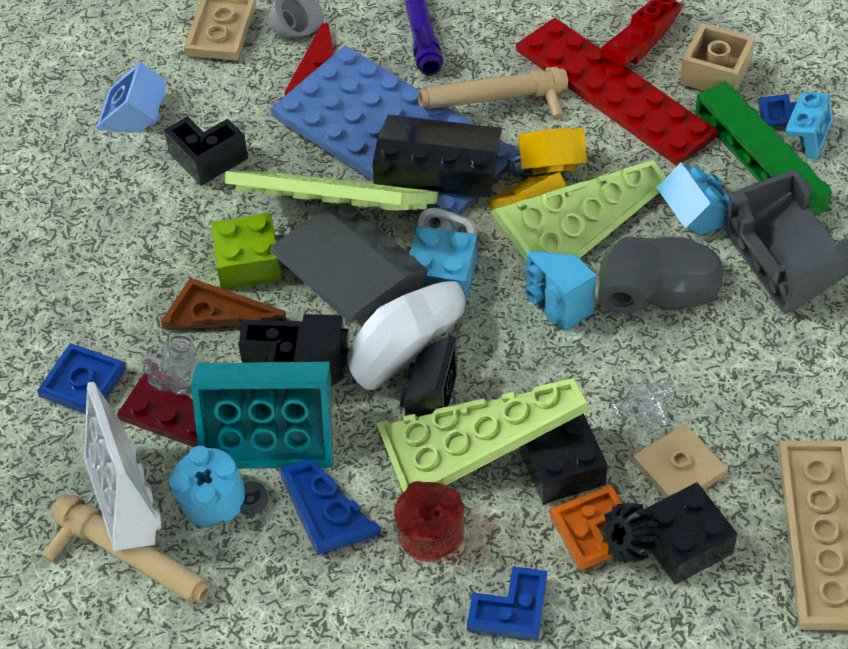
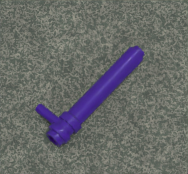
[405,0,443,76]

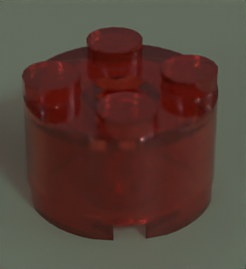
[394,481,465,562]

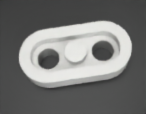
[418,208,478,235]

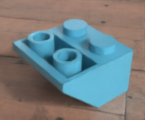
[656,162,730,235]
[525,251,596,331]

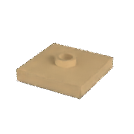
[632,423,728,498]

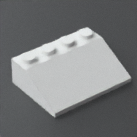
[84,382,161,551]

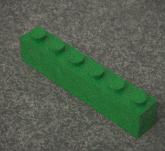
[695,81,832,216]

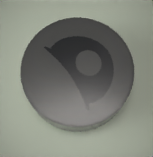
[240,481,268,515]

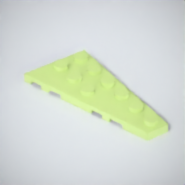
[490,160,666,263]
[376,378,591,504]

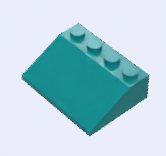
[191,362,333,468]

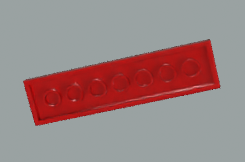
[516,18,718,166]

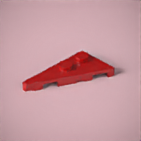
[284,22,333,95]

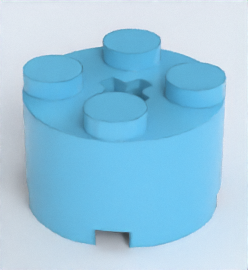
[169,446,245,527]

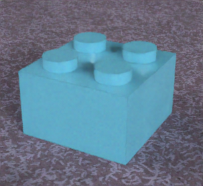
[410,226,478,304]

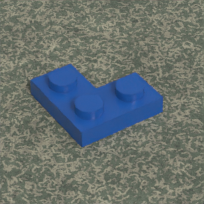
[467,566,548,641]

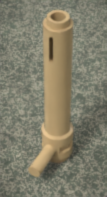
[418,66,568,120]
[42,494,210,604]

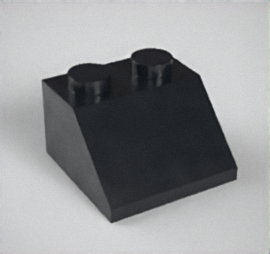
[296,314,350,387]
[400,336,457,417]

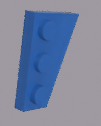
[280,459,381,555]

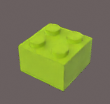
[211,213,282,289]

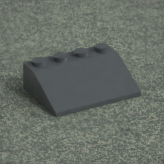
[270,203,428,322]

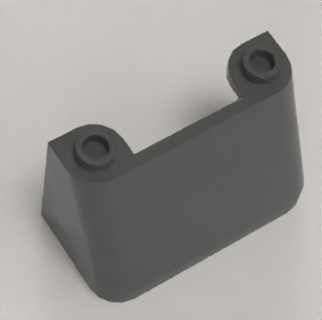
[726,169,848,313]

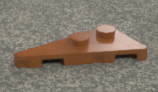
[161,278,286,330]

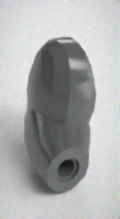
[598,236,723,314]

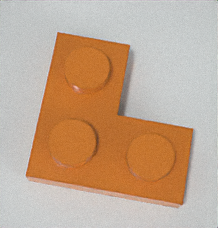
[549,485,622,571]

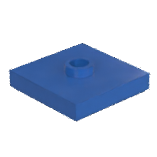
[37,343,127,414]

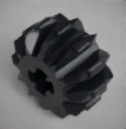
[600,502,661,563]

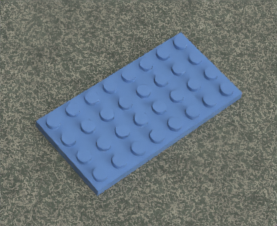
[271,45,520,223]

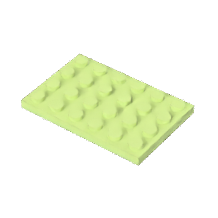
[225,171,438,211]

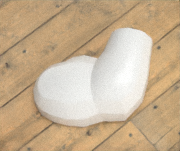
[347,281,466,390]

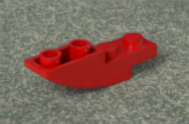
[600,0,683,67]

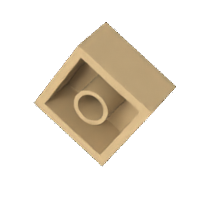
[680,23,755,91]

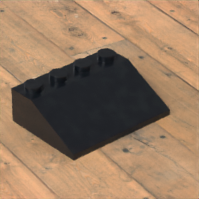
[373,115,502,198]

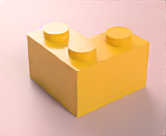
[518,127,587,174]

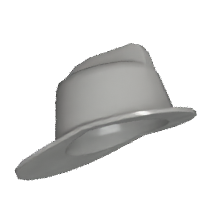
[266,0,324,38]

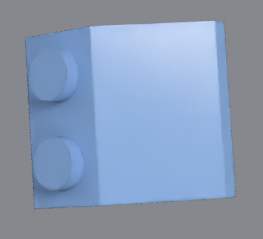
[96,62,167,133]

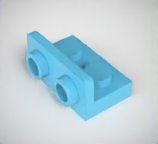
[786,92,833,159]

